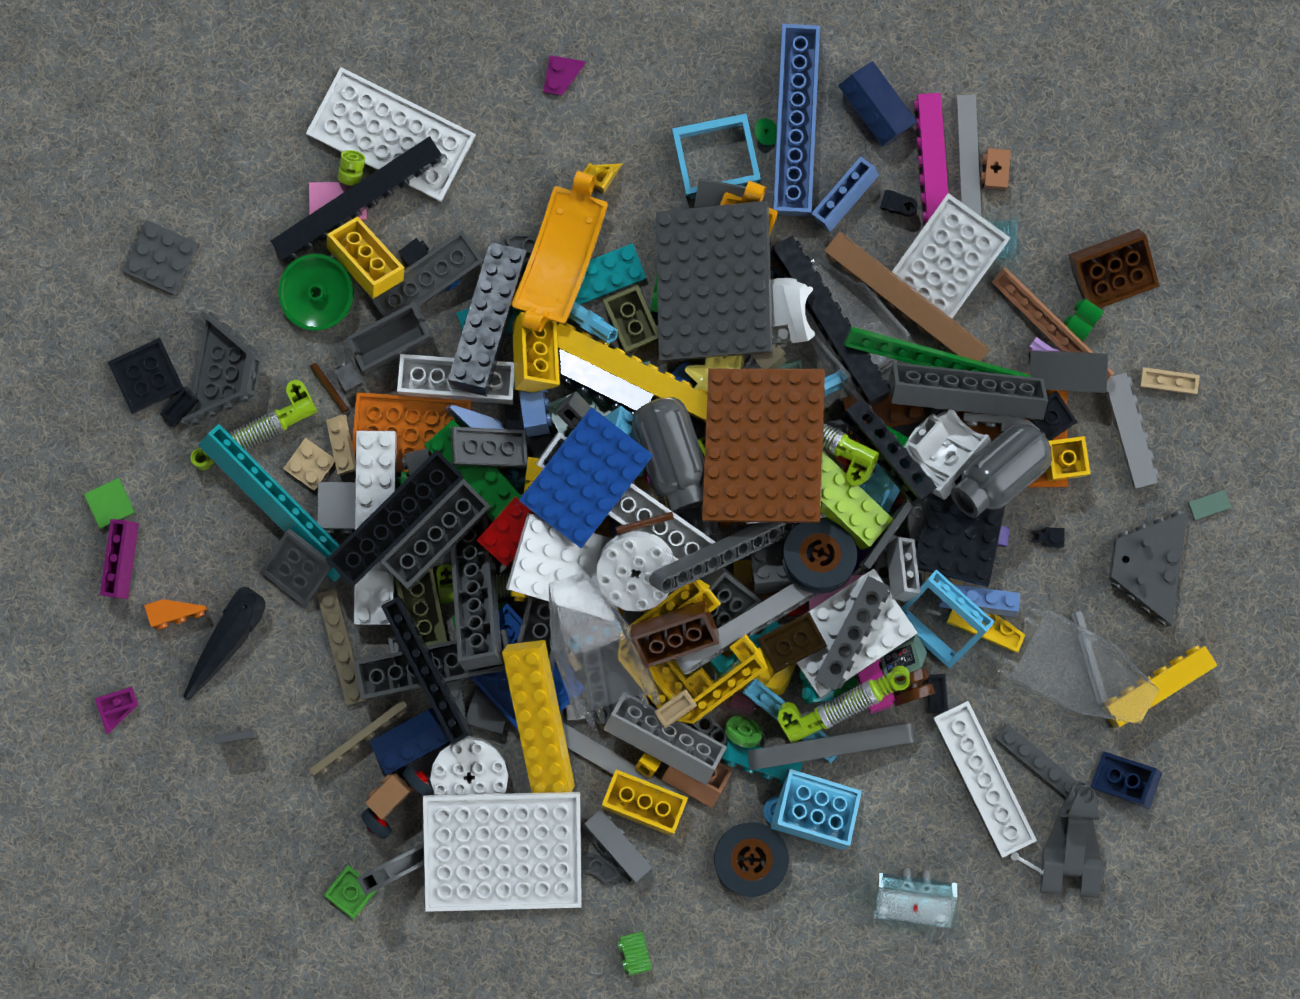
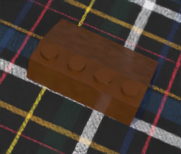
[1068,229,1160,308]

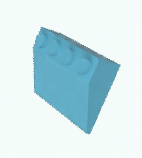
[771,769,862,850]

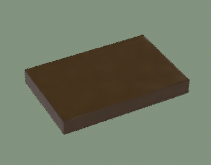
[757,612,827,674]

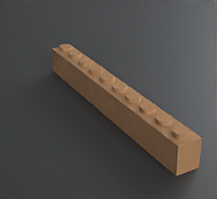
[824,231,990,361]

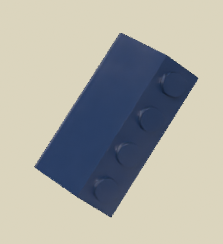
[838,61,918,146]
[369,707,450,775]

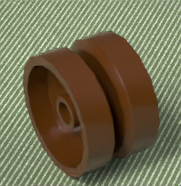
[893,667,935,707]

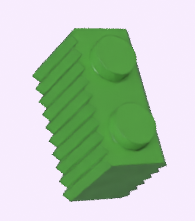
[617,931,652,975]

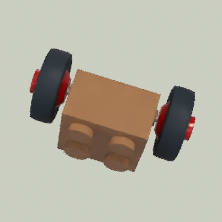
[361,766,433,839]

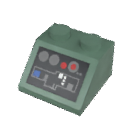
[881,634,927,678]

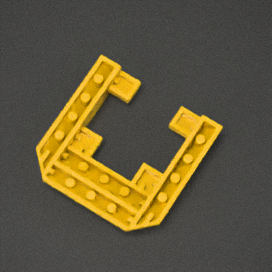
[618,579,768,724]

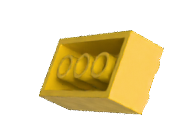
[327,216,404,299]

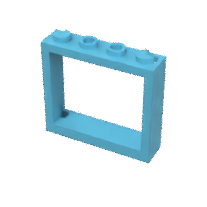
[672,114,761,199]
[901,570,995,668]

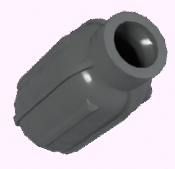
[632,397,705,512]
[951,424,1052,518]

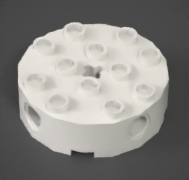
[597,530,675,612]
[430,737,508,795]

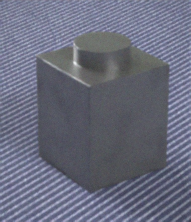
[334,362,364,393]

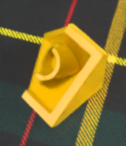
[583,163,623,194]

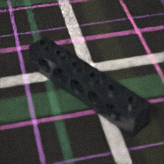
[840,398,937,507]

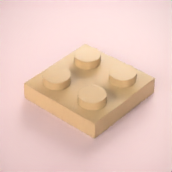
[283,438,335,491]

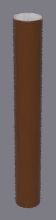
[310,363,349,413]
[615,512,674,535]

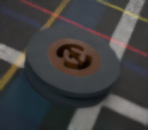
[781,519,857,594]
[714,822,789,897]

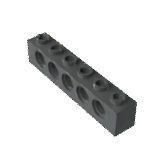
[814,576,890,692]

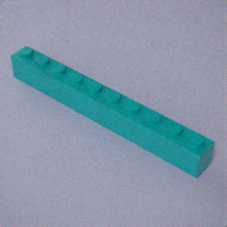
[198,424,341,582]

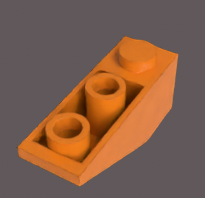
[144,599,209,630]

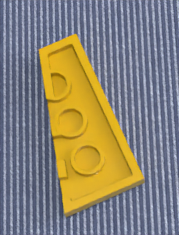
[946,609,1025,653]

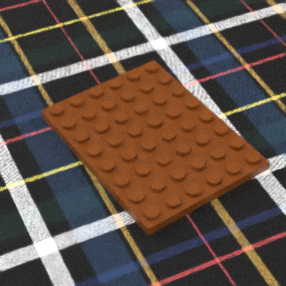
[702,368,825,523]

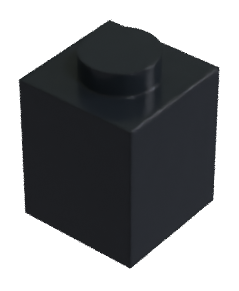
[398,238,429,267]

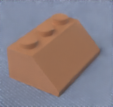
[662,762,733,808]

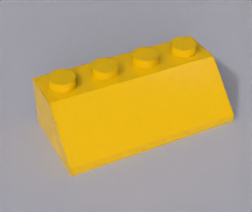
[512,312,560,393]
[601,769,688,837]

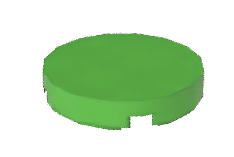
[724,716,762,748]

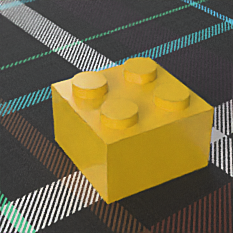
[1046,436,1091,482]

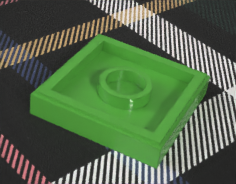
[84,478,136,529]
[324,865,378,920]

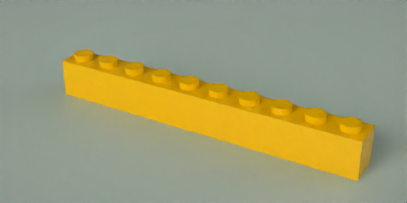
[557,323,708,423]

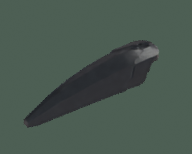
[183,587,266,700]

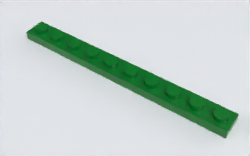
[844,326,1031,377]

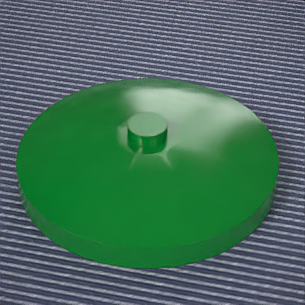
[278,254,354,331]

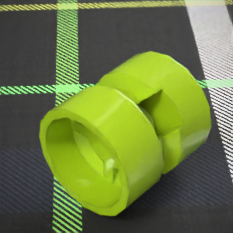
[337,150,366,186]

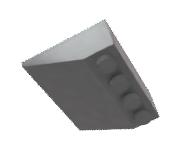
[689,568,762,629]

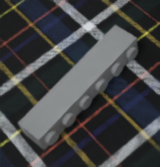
[1105,373,1159,490]

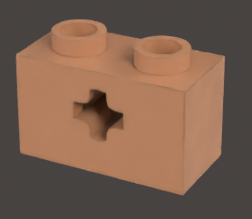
[980,148,1011,191]

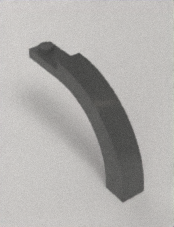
[357,843,424,895]

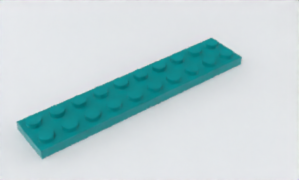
[456,243,647,335]

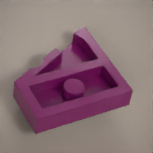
[543,55,586,96]
[95,686,138,734]

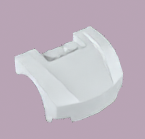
[771,278,815,343]
[904,409,992,500]

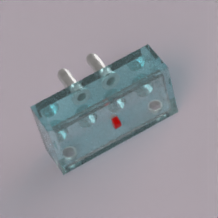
[873,868,957,928]

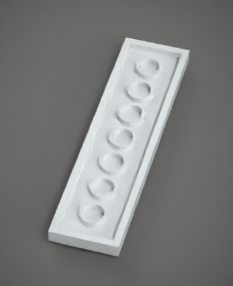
[933,701,1037,858]

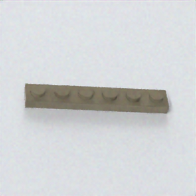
[317,589,365,705]
[309,700,409,776]

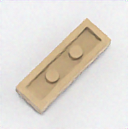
[1140,367,1200,395]
[326,414,356,475]

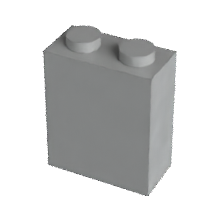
[318,482,356,534]

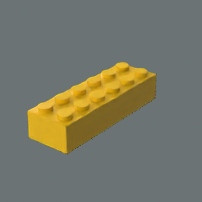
[1102,645,1218,728]

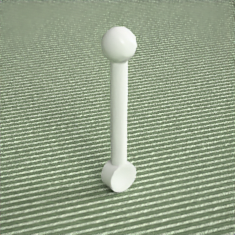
[1011,852,1043,875]

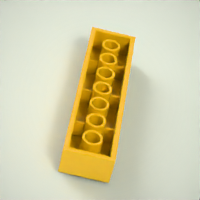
[502,640,575,793]

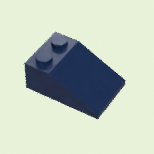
[1090,751,1163,810]

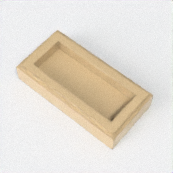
[654,690,697,728]

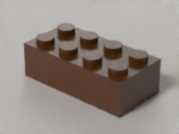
[841,394,925,437]
[631,600,719,668]

